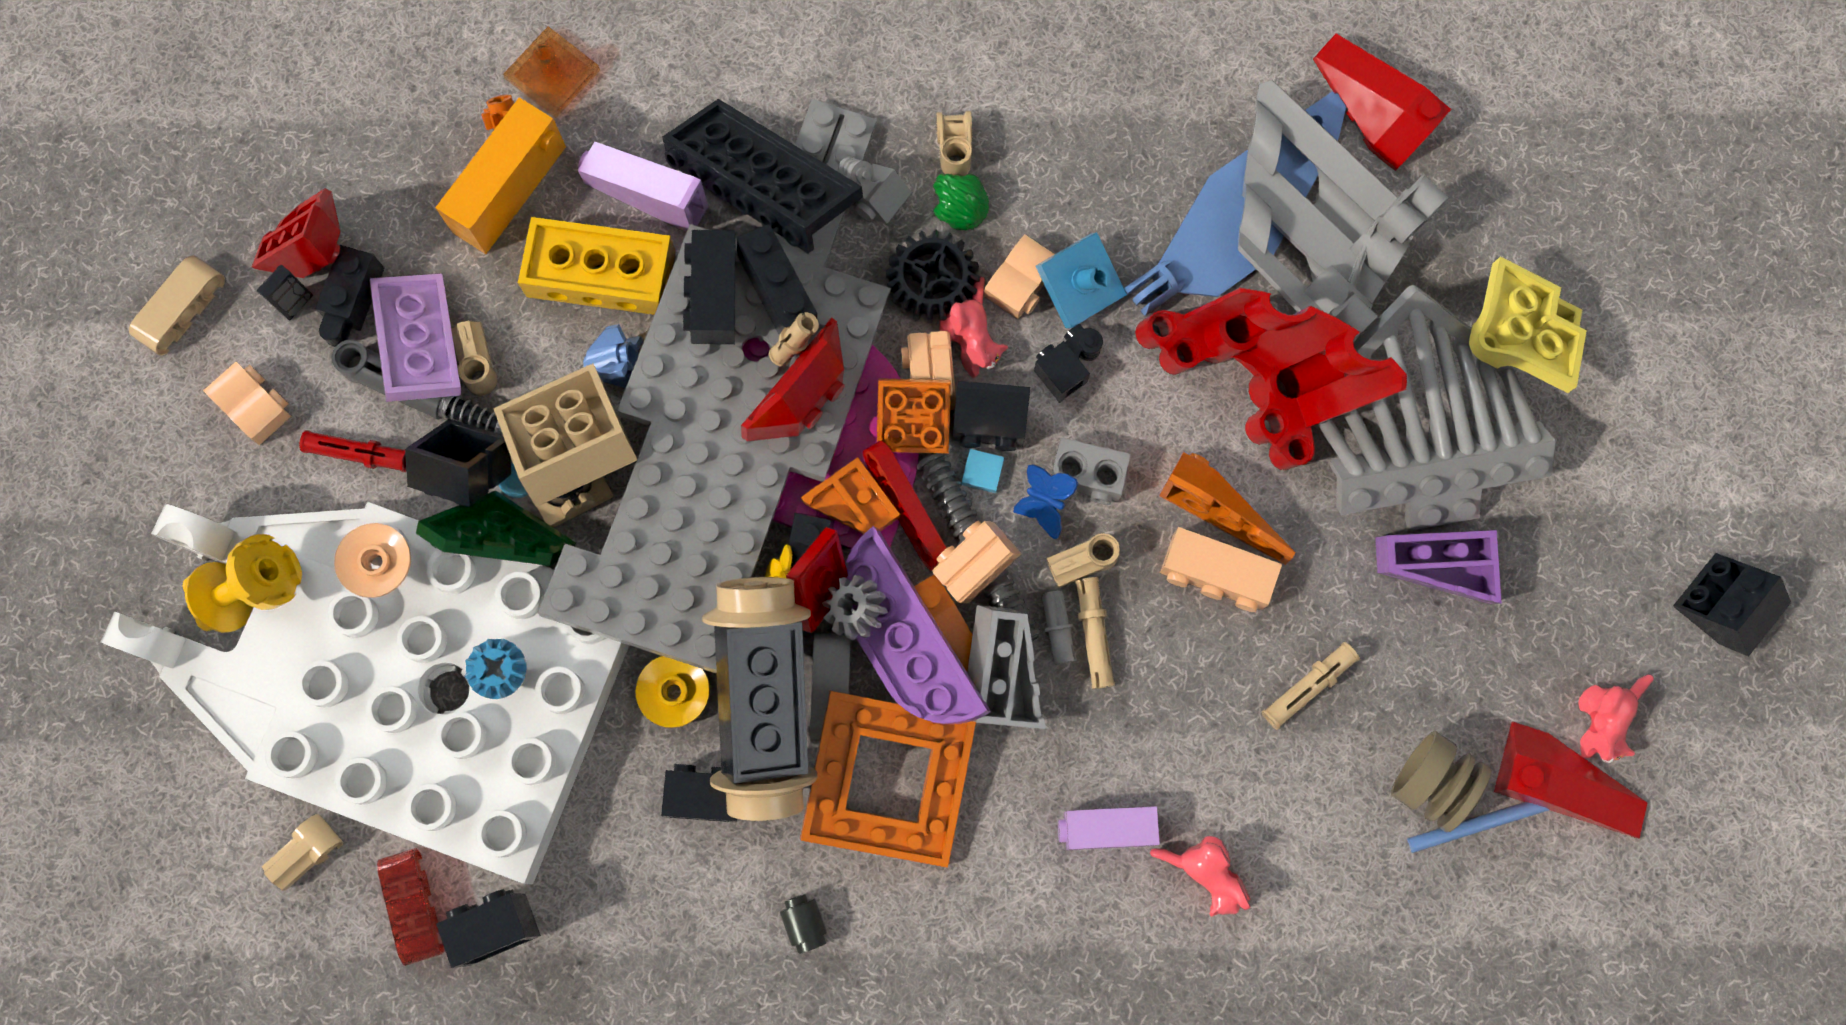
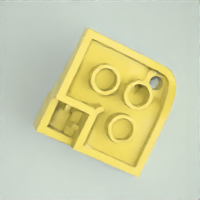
[1469,256,1587,393]

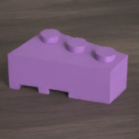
[1375,530,1502,604]

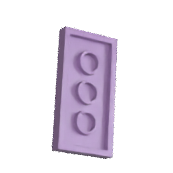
[370,274,461,402]

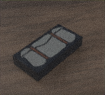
[257,265,313,321]

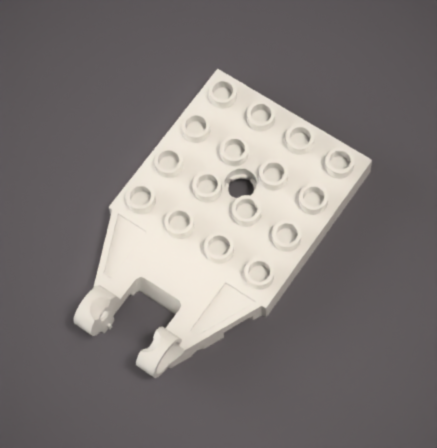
[101,502,629,884]

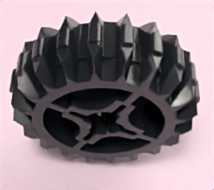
[886,229,980,324]

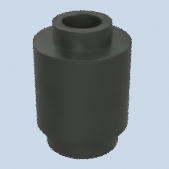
[779,894,827,954]

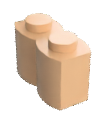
[984,234,1055,319]
[203,362,292,445]

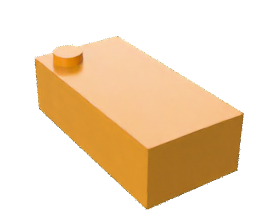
[435,97,566,254]

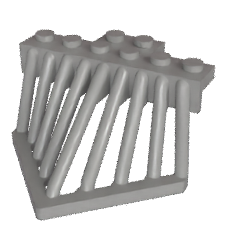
[1317,285,1556,531]

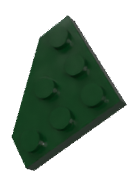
[416,490,576,566]

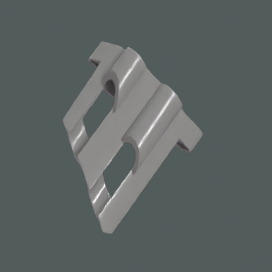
[1238,80,1449,351]

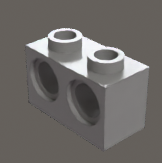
[1051,437,1131,505]

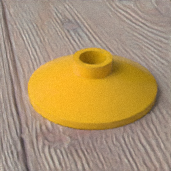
[635,656,710,728]

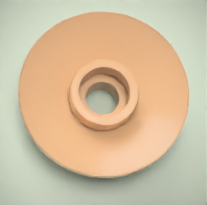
[334,523,411,598]

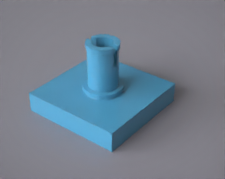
[1035,232,1127,328]

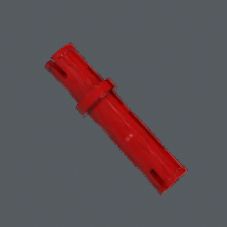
[299,430,407,472]

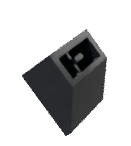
[1673,553,1792,657]

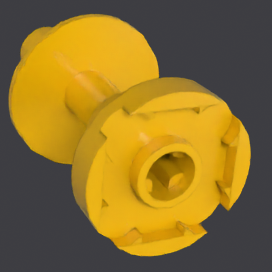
[182,534,302,633]

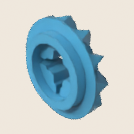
[465,639,527,699]

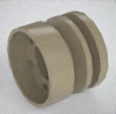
[1391,731,1492,832]

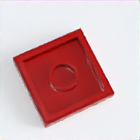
[786,527,848,633]

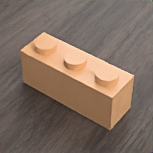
[1160,527,1282,612]

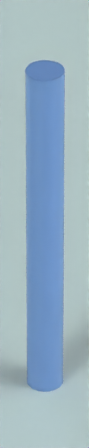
[1407,802,1549,853]

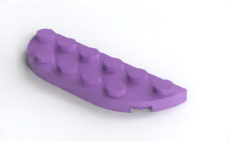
[846,526,991,724]

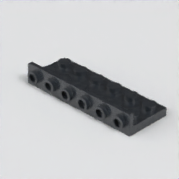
[662,99,863,254]

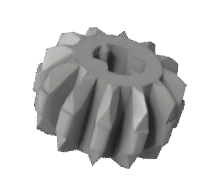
[822,575,888,640]

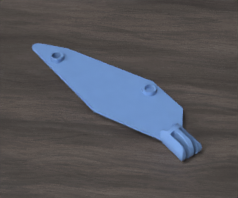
[1125,91,1346,316]

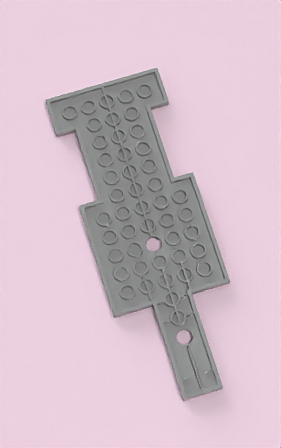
[538,99,891,673]

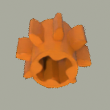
[481,95,514,130]

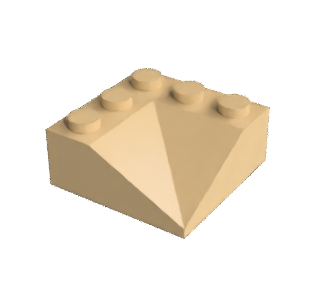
[493,363,637,507]

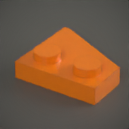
[801,457,900,534]

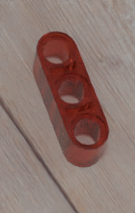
[377,848,444,966]

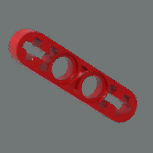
[863,441,947,571]

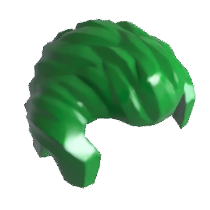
[933,174,989,231]

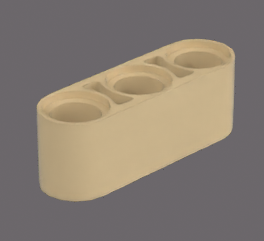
[129,255,225,355]

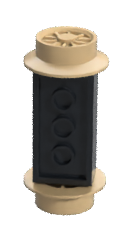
[702,577,818,821]

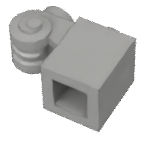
[837,157,912,223]

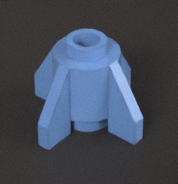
[583,324,643,388]

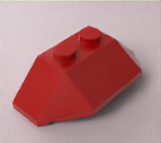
[251,188,341,278]
[741,317,845,442]

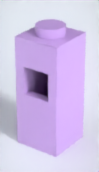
[1058,807,1160,850]

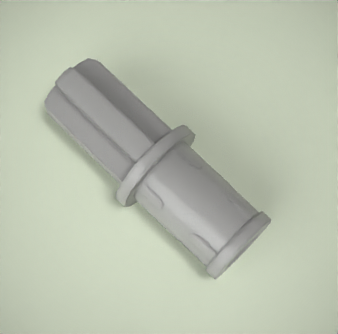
[1042,591,1077,665]

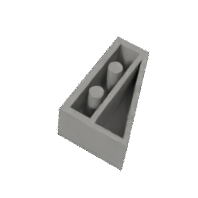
[967,605,1046,729]

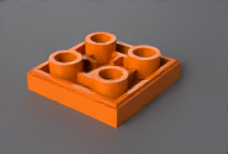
[877,378,951,454]

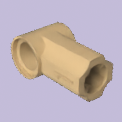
[451,320,497,396]
[1046,533,1120,588]
[262,814,344,891]

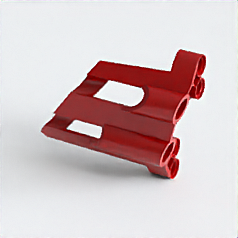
[1135,288,1407,470]

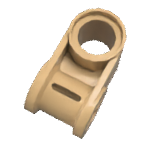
[936,111,972,176]

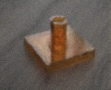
[503,26,600,118]

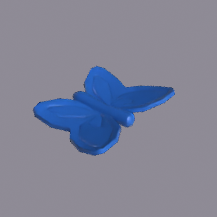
[1013,464,1078,539]

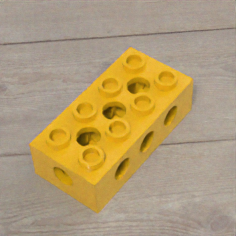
[518,217,676,315]

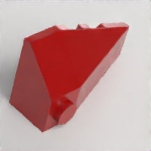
[1313,33,1452,171]
[1494,722,1648,839]

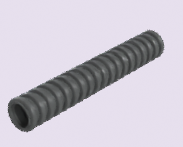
[917,453,1041,641]

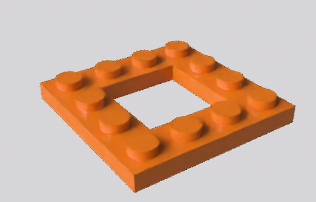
[800,690,976,868]

